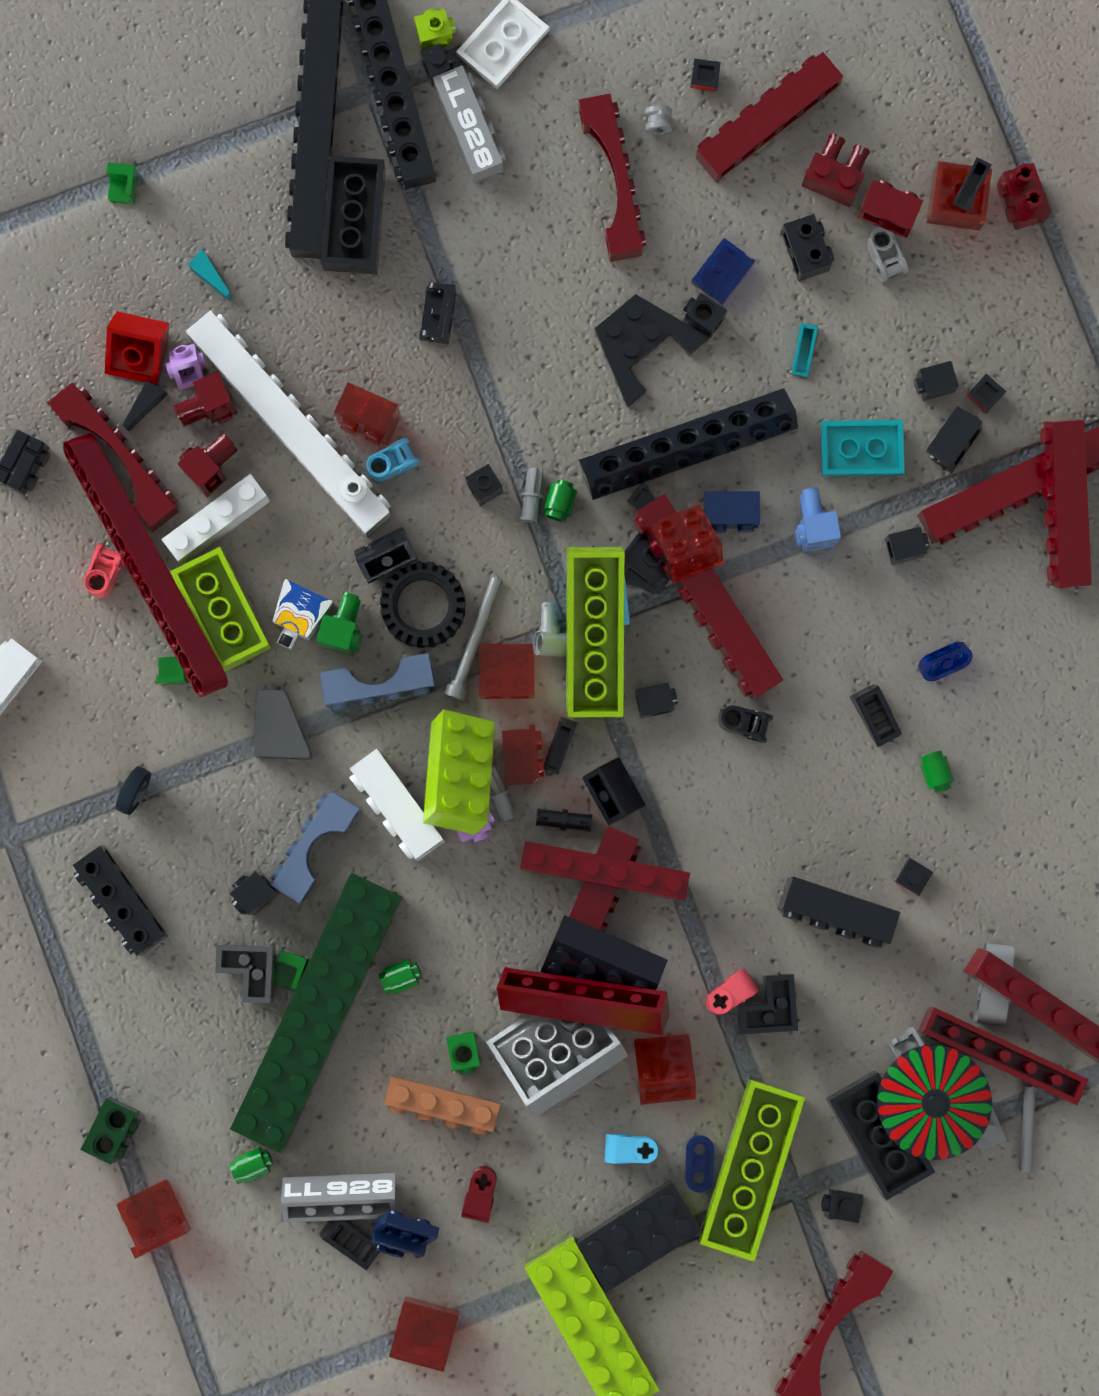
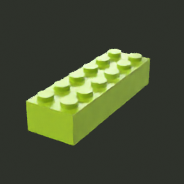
[566,547,625,717]
[698,1078,805,1262]
[525,1236,660,1396]

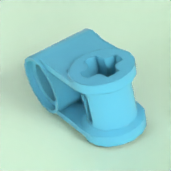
[366,438,420,483]
[604,1133,658,1164]

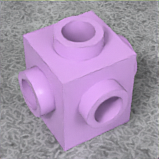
[166,344,207,390]

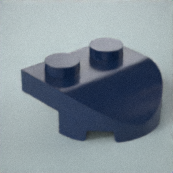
[371,1211,439,1258]

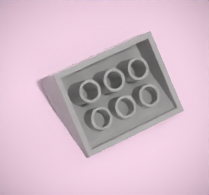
[486,1014,628,1118]

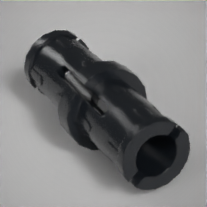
[536,808,593,832]

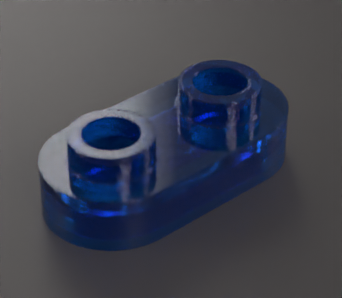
[918,642,973,681]
[685,1135,714,1193]

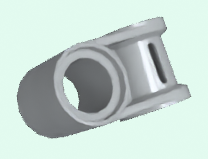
[866,227,908,283]

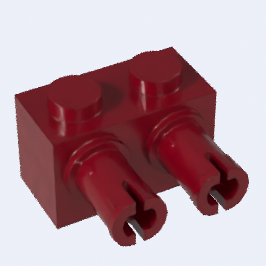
[801,133,870,208]
[997,163,1051,230]
[857,180,924,238]
[173,371,237,427]
[177,433,238,497]

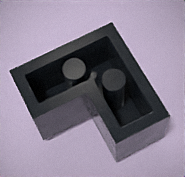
[737,974,798,1035]

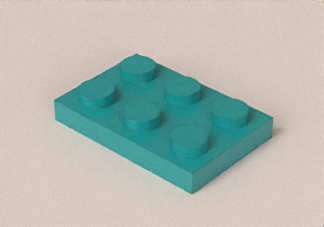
[820,420,905,477]

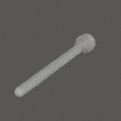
[443,575,501,702]

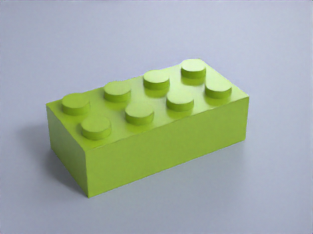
[170,547,272,672]
[423,709,495,835]

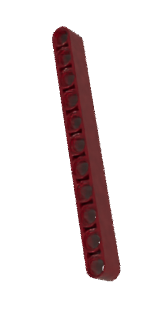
[63,433,228,698]

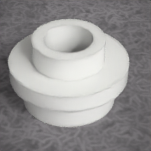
[340,475,367,503]

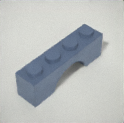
[319,653,435,711]
[271,791,361,904]

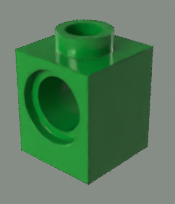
[446,1031,481,1075]

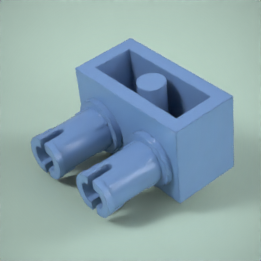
[794,487,841,552]

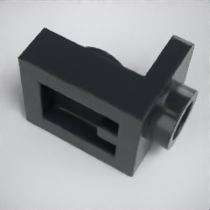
[821,1188,863,1223]

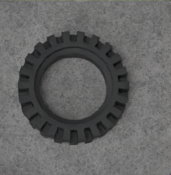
[380,561,466,649]

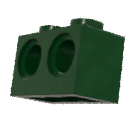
[80,1097,141,1165]

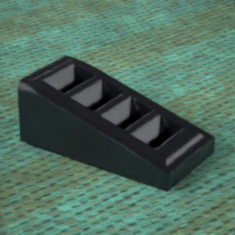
[850,684,902,747]
[319,1220,380,1271]

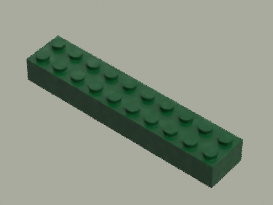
[230,873,403,1154]

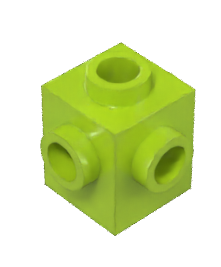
[414,8,456,50]

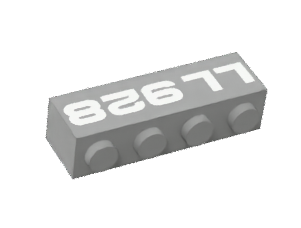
[433,65,506,183]
[281,1173,397,1222]

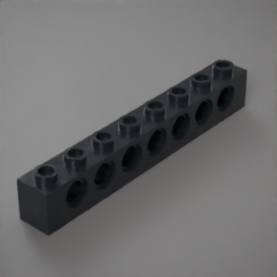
[347,0,436,190]
[579,388,798,500]

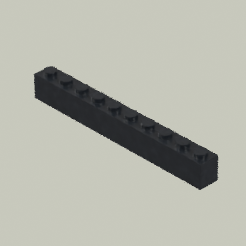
[285,0,344,259]

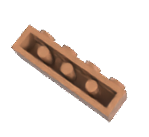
[384,1075,501,1135]

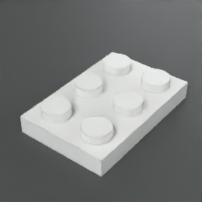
[456,0,549,89]

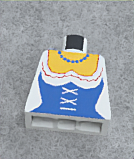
[273,579,335,650]

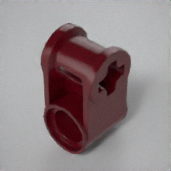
[461,1166,497,1223]

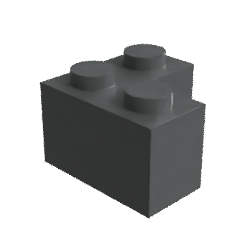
[215,945,276,1003]

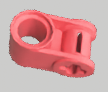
[84,543,124,599]
[706,967,760,1015]

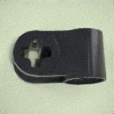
[718,705,774,743]

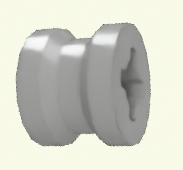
[645,105,672,135]

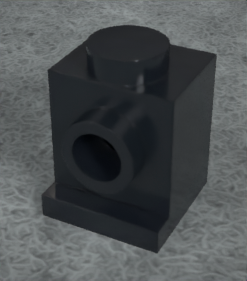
[420,43,454,87]

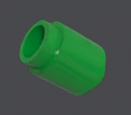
[544,480,577,522]
[920,750,955,793]
[379,959,422,994]
[229,1147,274,1184]

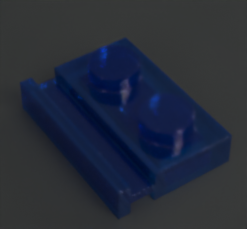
[691,238,756,306]

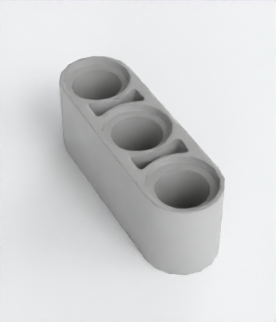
[975,942,1015,1027]

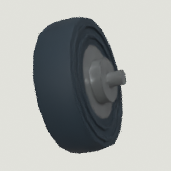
[116,766,151,815]

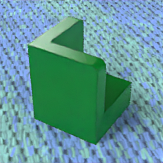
[106,162,139,205]
[156,657,189,686]
[275,950,309,991]

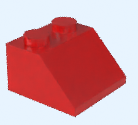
[105,311,169,385]

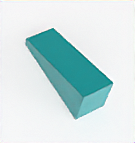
[188,249,232,301]
[791,322,818,377]

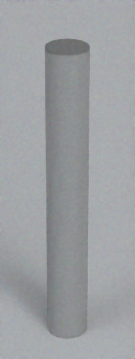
[1020,1086,1036,1172]

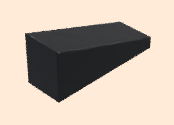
[953,157,992,212]
[122,381,168,431]
[542,717,578,774]

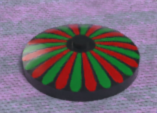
[877,1045,992,1160]

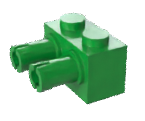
[316,592,363,656]

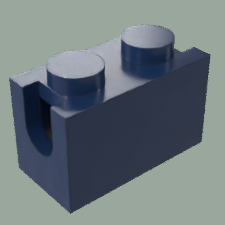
[703,491,760,533]

